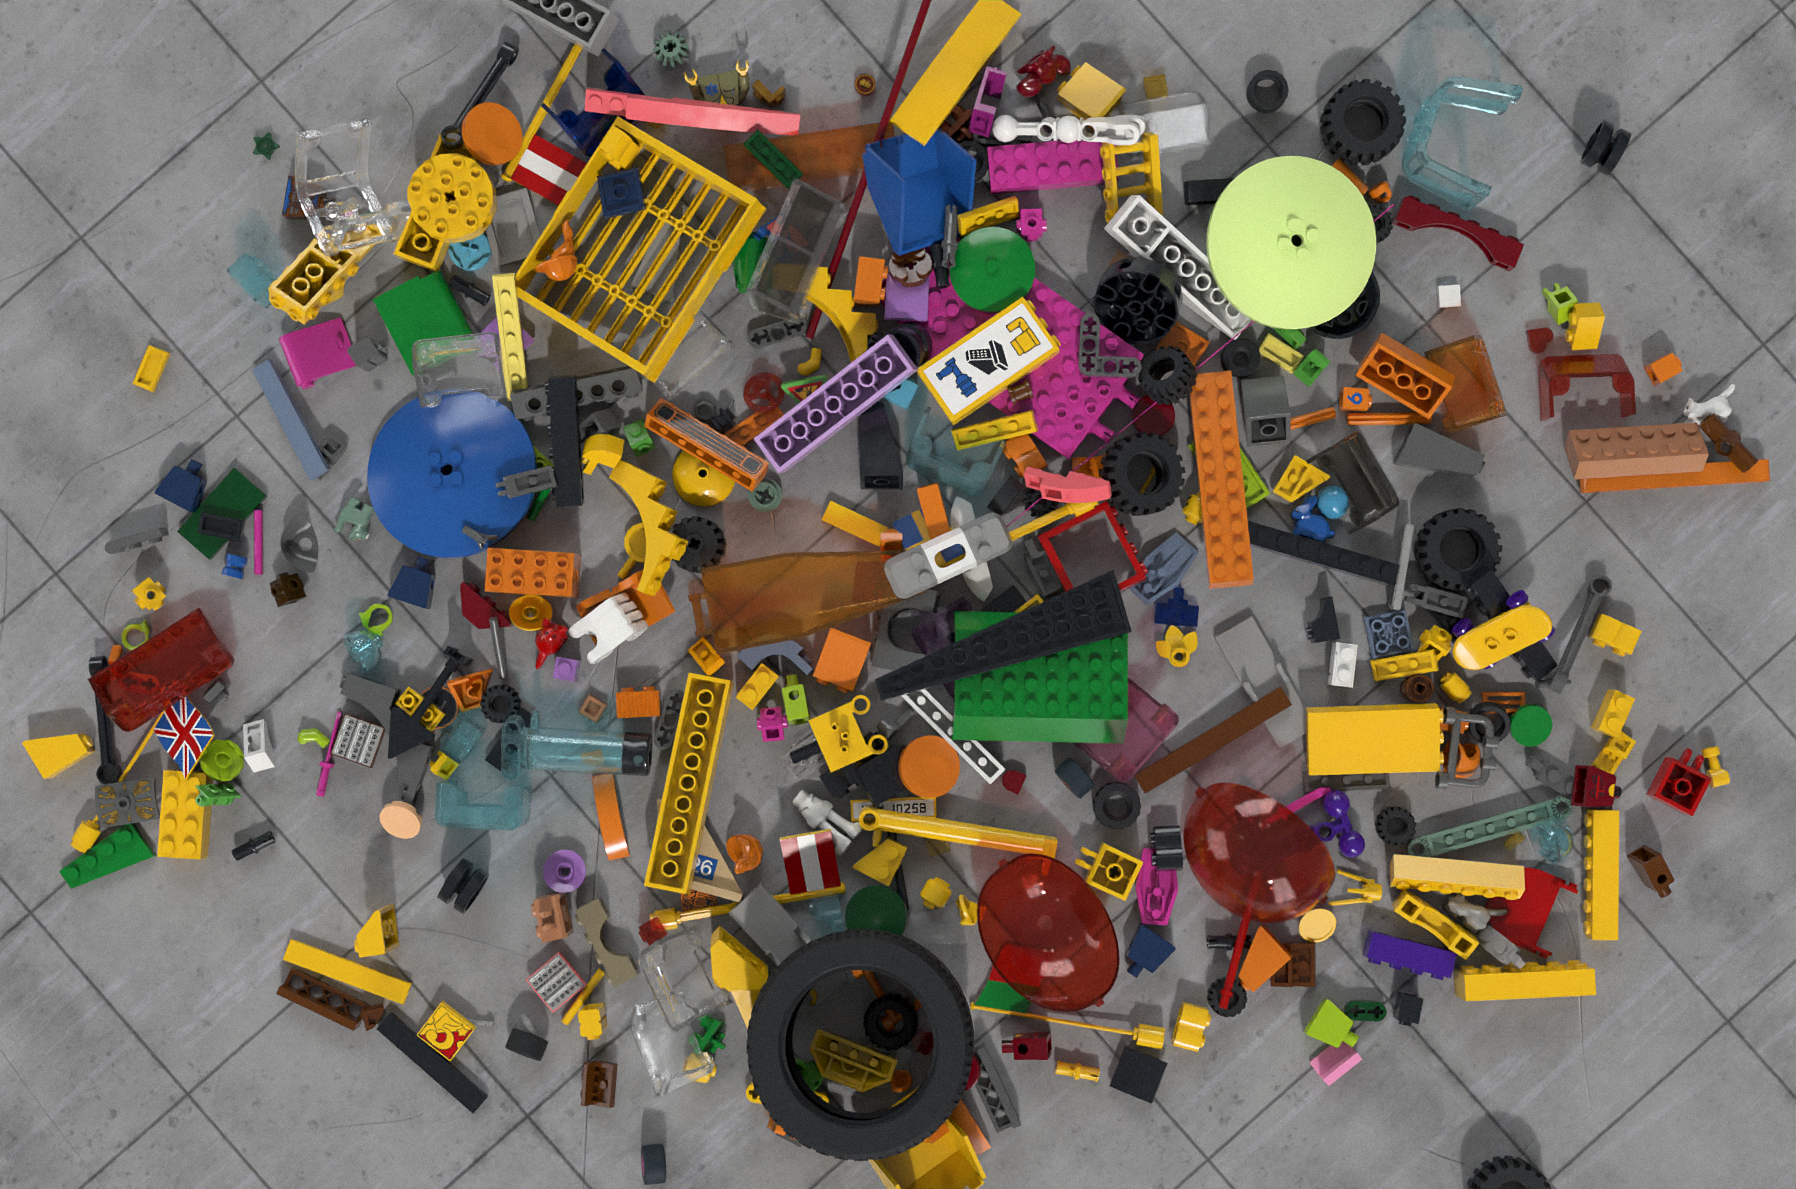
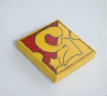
[417,1001,477,1061]

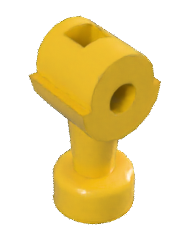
[1701,746,1730,788]

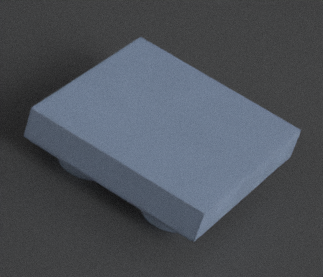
[1363,609,1415,659]

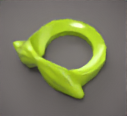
[359,604,393,637]
[121,620,151,653]

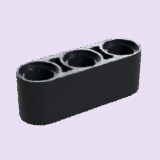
[1183,178,1234,205]

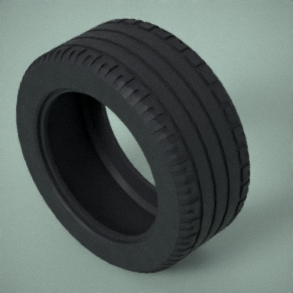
[746,929,974,1161]

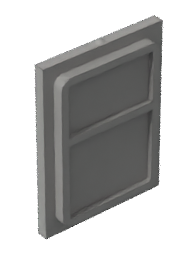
[486,188,541,267]

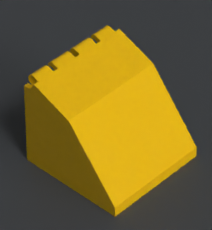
[868,1087,986,1189]

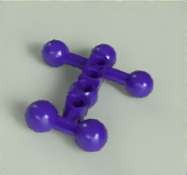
[1230,790,1365,908]

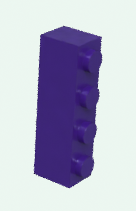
[1363,930,1457,980]

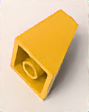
[1056,62,1126,132]

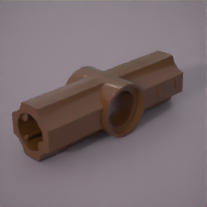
[1698,413,1758,473]

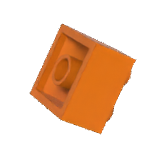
[854,256,888,306]

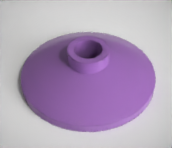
[543,850,586,893]

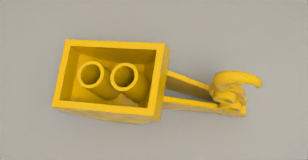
[710,926,817,1029]

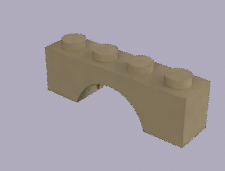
[574,896,640,987]

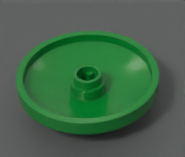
[949,227,1035,313]

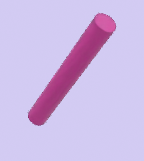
[254,510,263,575]

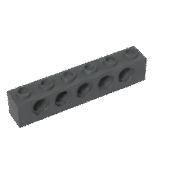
[510,366,642,421]

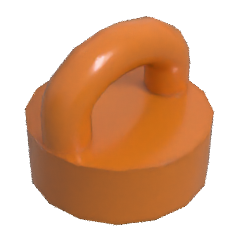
[1368,180,1392,203]

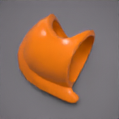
[1442,741,1481,778]

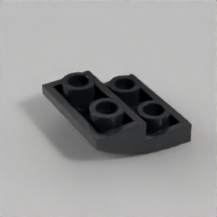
[1109,1046,1168,1103]

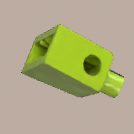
[782,674,811,726]
[1303,998,1359,1048]

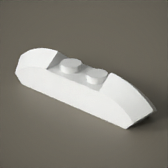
[950,496,993,601]

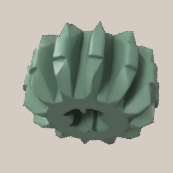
[653,30,689,68]

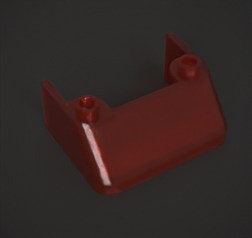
[1538,354,1636,421]

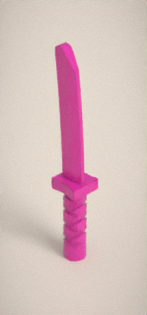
[316,712,342,797]
[1260,787,1331,832]

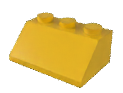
[354,903,400,958]

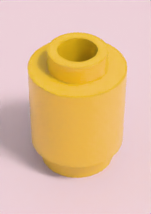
[1439,672,1472,704]

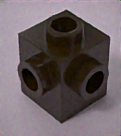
[269,572,306,607]

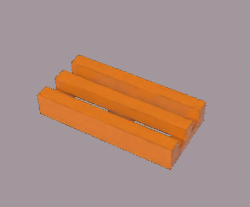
[1481,691,1526,713]

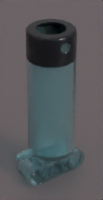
[501,711,653,780]

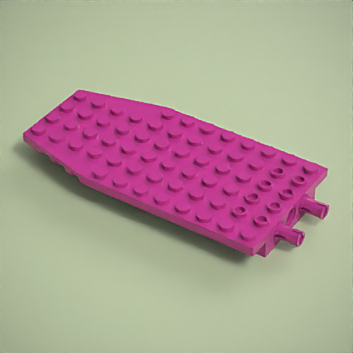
[880,238,1144,460]

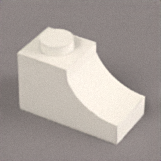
[243,719,275,772]

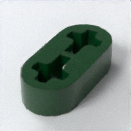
[1344,1000,1387,1022]

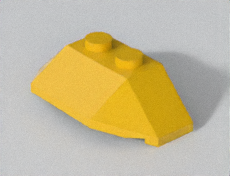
[809,1028,898,1092]

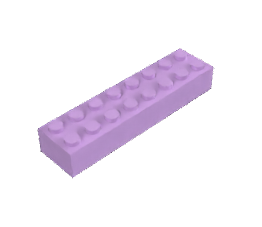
[754,334,919,473]

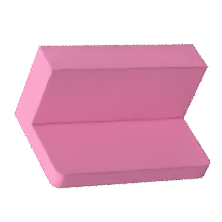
[1310,1041,1362,1086]

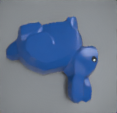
[1290,494,1335,542]

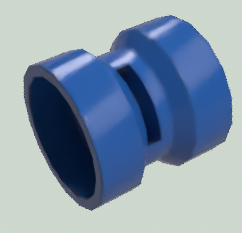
[221,553,248,579]

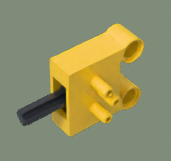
[789,695,888,772]

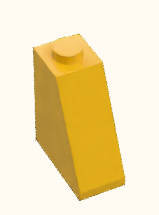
[22,733,95,779]

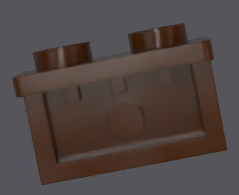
[580,1060,618,1108]

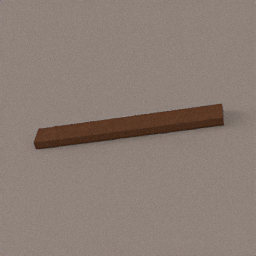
[1134,686,1292,794]

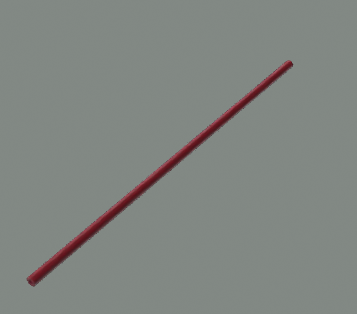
[805,0,932,339]

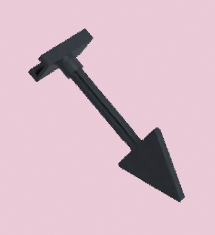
[388,646,473,759]

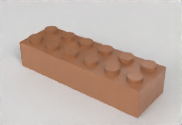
[1564,422,1709,479]

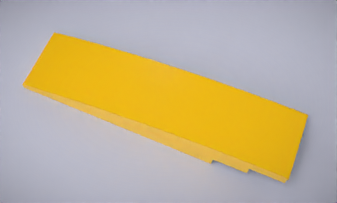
[889,0,1022,146]

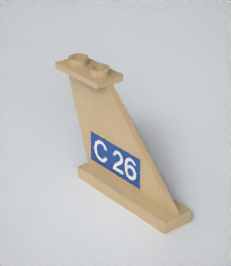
[656,798,743,902]

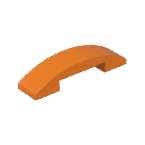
[592,772,630,860]

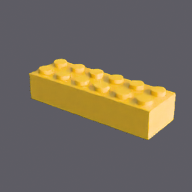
[393,134,481,272]
[1454,960,1596,1001]

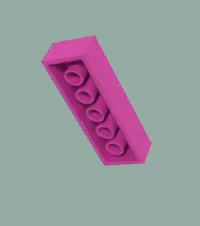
[986,140,1119,195]

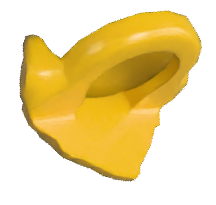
[956,894,984,926]

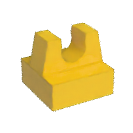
[429,750,460,780]

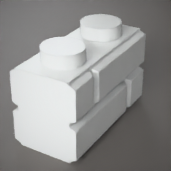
[1327,642,1358,688]

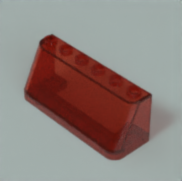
[88,607,235,732]

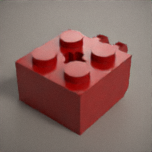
[1646,748,1711,816]

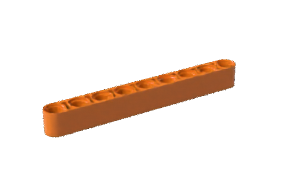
[1579,459,1770,493]

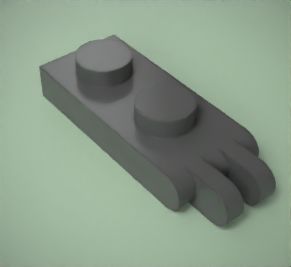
[495,465,557,499]

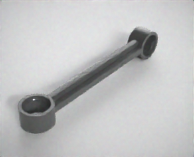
[1548,575,1612,694]

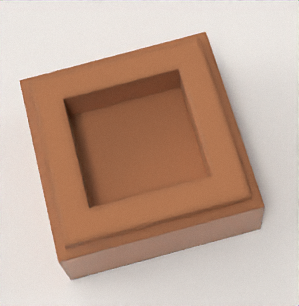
[578,694,608,723]

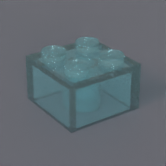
[226,253,278,308]

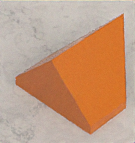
[447,668,493,713]

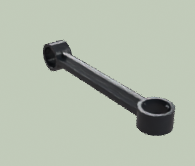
[441,42,519,151]
[89,656,122,784]

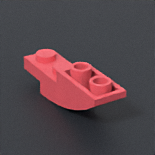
[1024,467,1112,503]

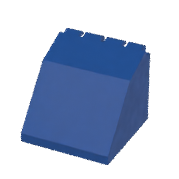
[862,127,976,256]

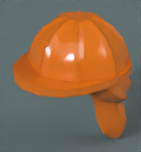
[535,220,577,281]
[726,834,763,874]

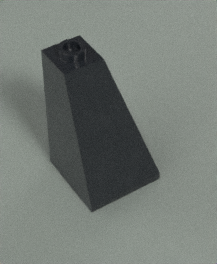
[860,401,903,490]

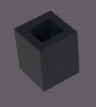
[1393,992,1424,1026]

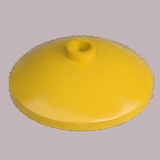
[672,450,735,507]

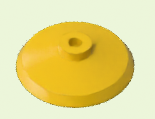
[1299,909,1336,943]

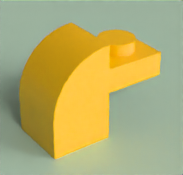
[581,434,624,475]

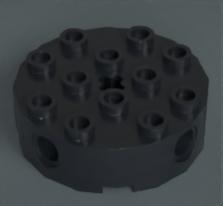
[1093,257,1183,343]

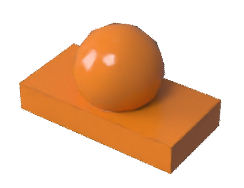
[881,529,902,562]

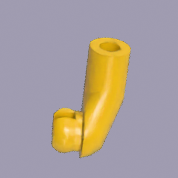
[797,348,822,376]

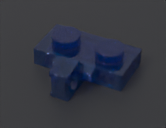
[1154,588,1199,627]

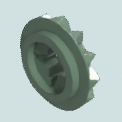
[748,478,782,512]

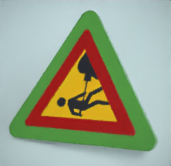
[781,375,828,404]

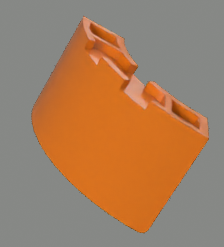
[575,570,675,646]

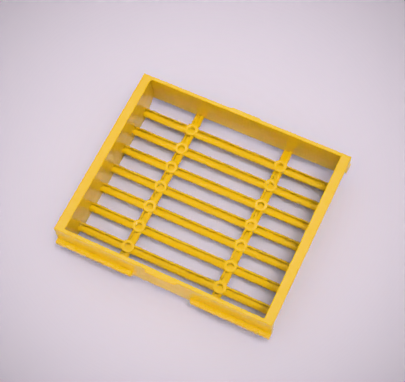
[515,116,766,383]

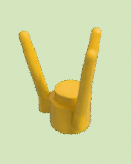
[1328,869,1382,906]

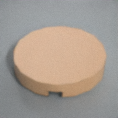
[379,801,423,839]

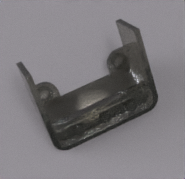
[1306,432,1399,535]

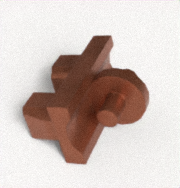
[940,104,973,143]

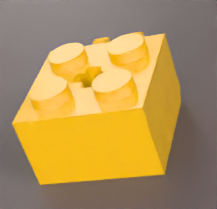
[1075,842,1143,901]

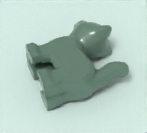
[334,497,375,541]

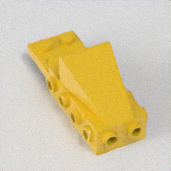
[268,207,384,325]

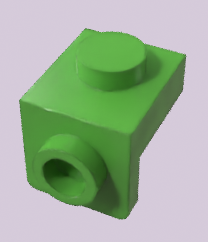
[1292,349,1330,387]
[623,418,656,457]

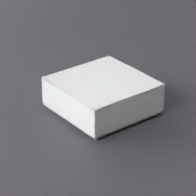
[1437,285,1461,308]

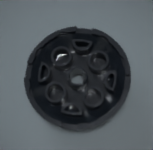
[1308,272,1380,339]

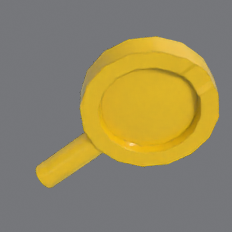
[617,523,646,580]

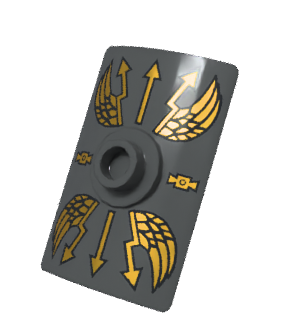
[95,777,160,828]

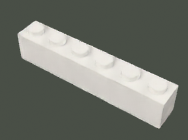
[901,689,1005,784]

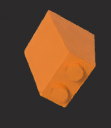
[813,628,872,694]

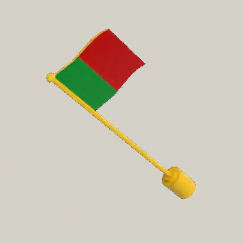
[970,944,1165,1049]

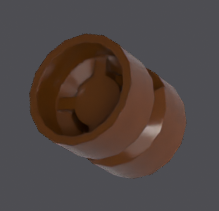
[1400,674,1434,702]

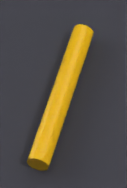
[561,968,605,1025]

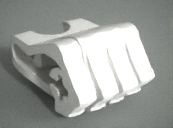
[569,592,649,664]

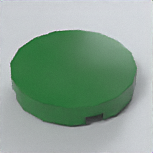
[1509,704,1553,747]

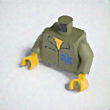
[684,60,750,106]

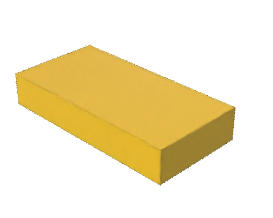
[132,345,170,393]

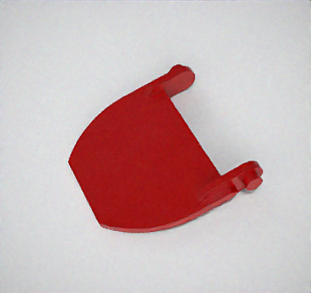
[1485,867,1579,959]

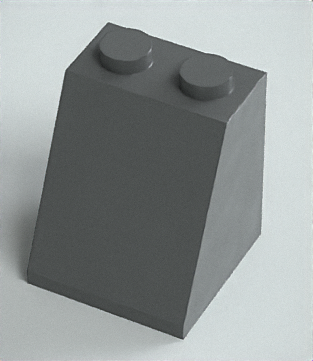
[1241,376,1291,447]

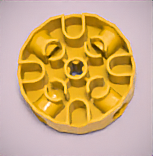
[407,154,497,243]

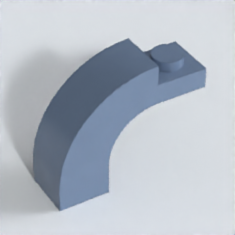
[737,636,813,675]

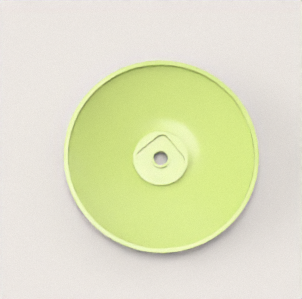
[1206,156,1376,330]

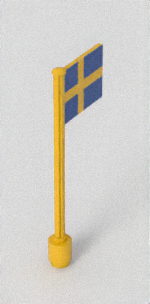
[892,501,1098,568]

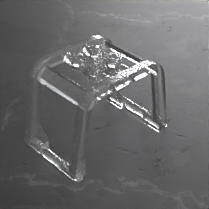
[295,118,411,257]

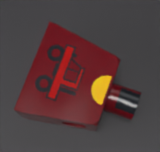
[1571,765,1622,807]
[1001,1031,1052,1060]

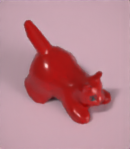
[535,618,568,669]

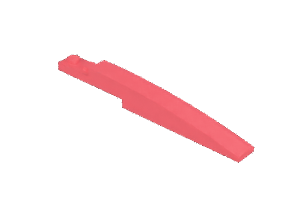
[585,88,801,136]

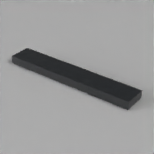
[377,1012,488,1114]

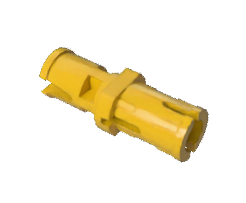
[1055,1060,1100,1082]

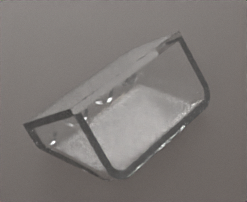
[1117,91,1211,160]

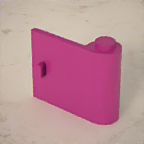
[279,317,356,390]

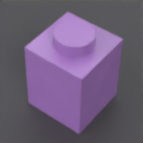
[553,657,581,682]

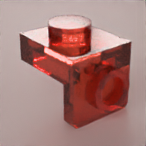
[638,917,667,946]

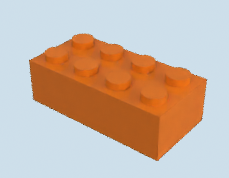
[1355,332,1455,419]

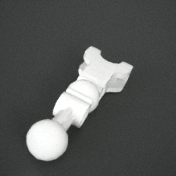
[992,115,1146,145]

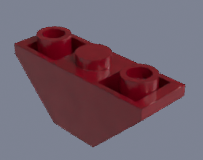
[460,582,514,629]

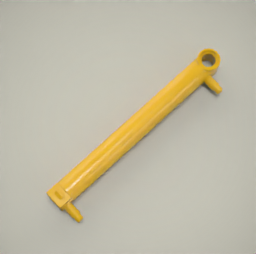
[859,805,1058,874]

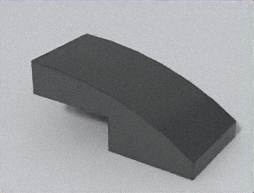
[317,432,348,481]

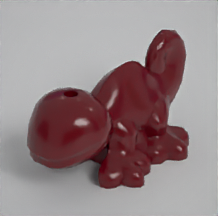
[1016,45,1071,97]

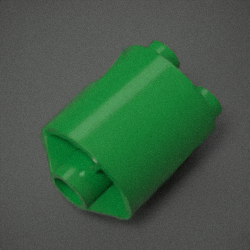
[732,232,775,293]

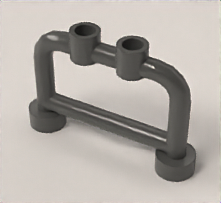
[1435,707,1499,789]

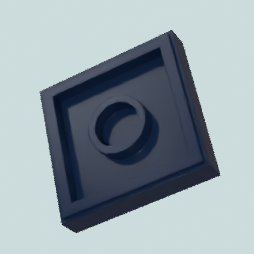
[597,167,646,219]

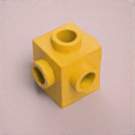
[131,577,167,611]
[1417,624,1452,661]

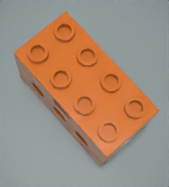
[485,548,581,598]

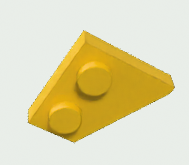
[852,838,908,886]

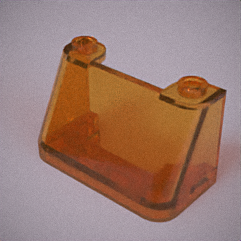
[1424,335,1507,433]

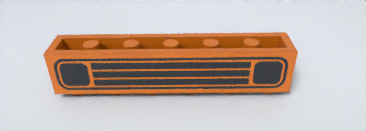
[644,398,769,492]

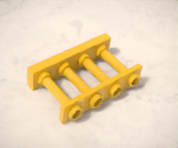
[1100,132,1163,223]

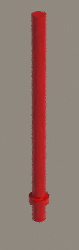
[1218,869,1263,1009]

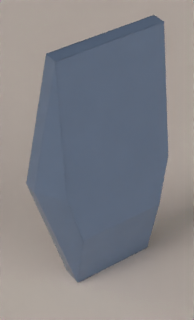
[1129,532,1199,605]

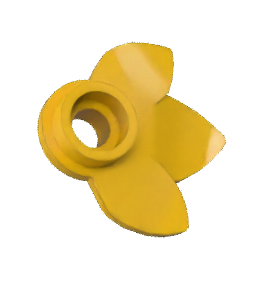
[1155,625,1198,667]

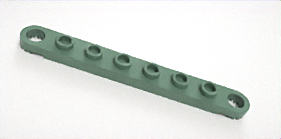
[1406,797,1573,857]

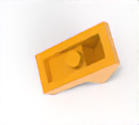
[687,636,725,677]

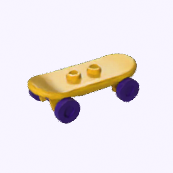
[1452,590,1555,670]

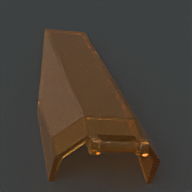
[688,550,926,655]

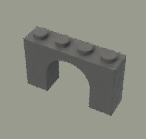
[870,582,941,671]

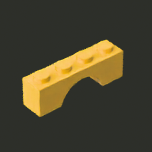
[1392,889,1479,960]

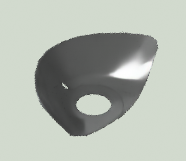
[280,513,319,573]

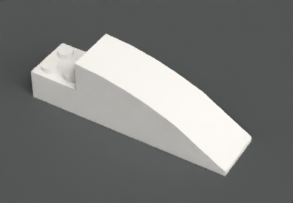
[1104,195,1251,340]

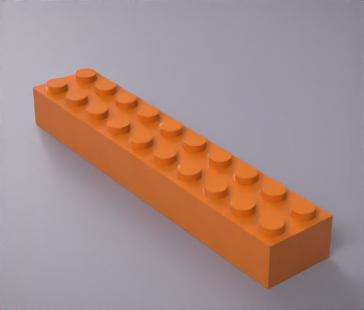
[1188,371,1254,589]

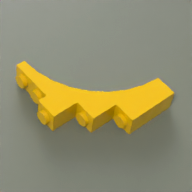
[772,264,878,363]
[609,459,688,596]

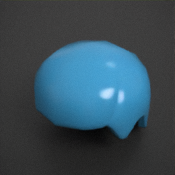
[1316,485,1349,519]

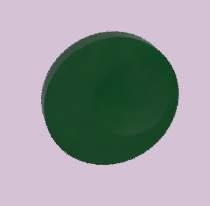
[845,885,908,935]

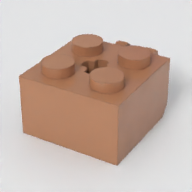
[531,892,573,943]

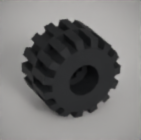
[672,516,726,573]

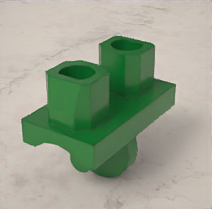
[688,1015,726,1055]

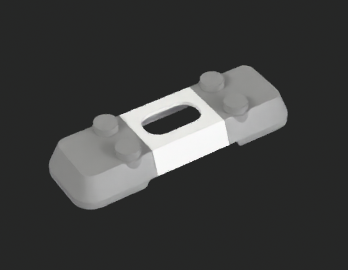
[884,512,1012,599]

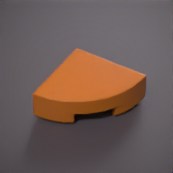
[108,645,123,675]

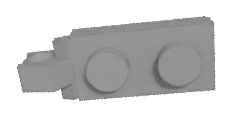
[1476,924,1526,969]

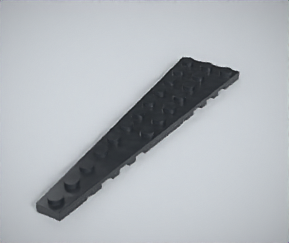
[875,569,1132,701]

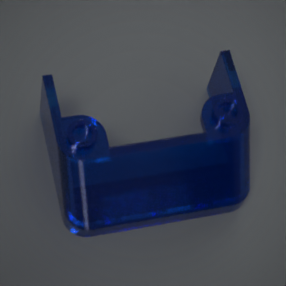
[540,48,646,157]

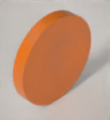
[462,102,523,165]
[898,735,960,798]

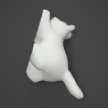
[1683,384,1735,425]

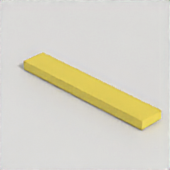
[492,273,528,402]

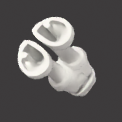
[792,789,863,857]

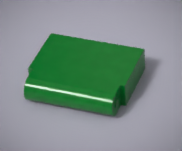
[372,271,476,377]

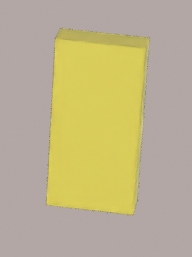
[1259,333,1304,374]

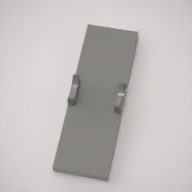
[1214,616,1306,749]
[729,883,848,1007]

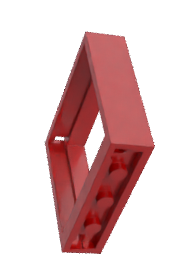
[1038,501,1148,593]

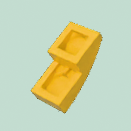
[1591,731,1636,775]

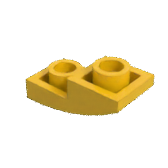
[395,686,445,731]

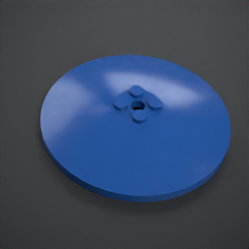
[367,389,537,558]

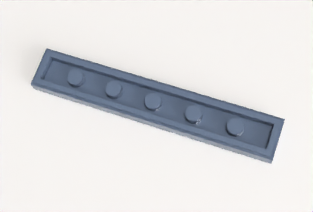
[252,359,330,480]

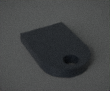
[854,745,906,806]

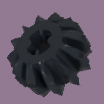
[1023,488,1059,518]

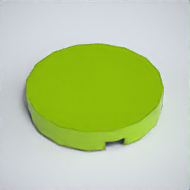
[200,739,244,782]

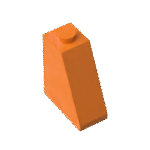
[917,481,951,539]
[1238,924,1293,992]

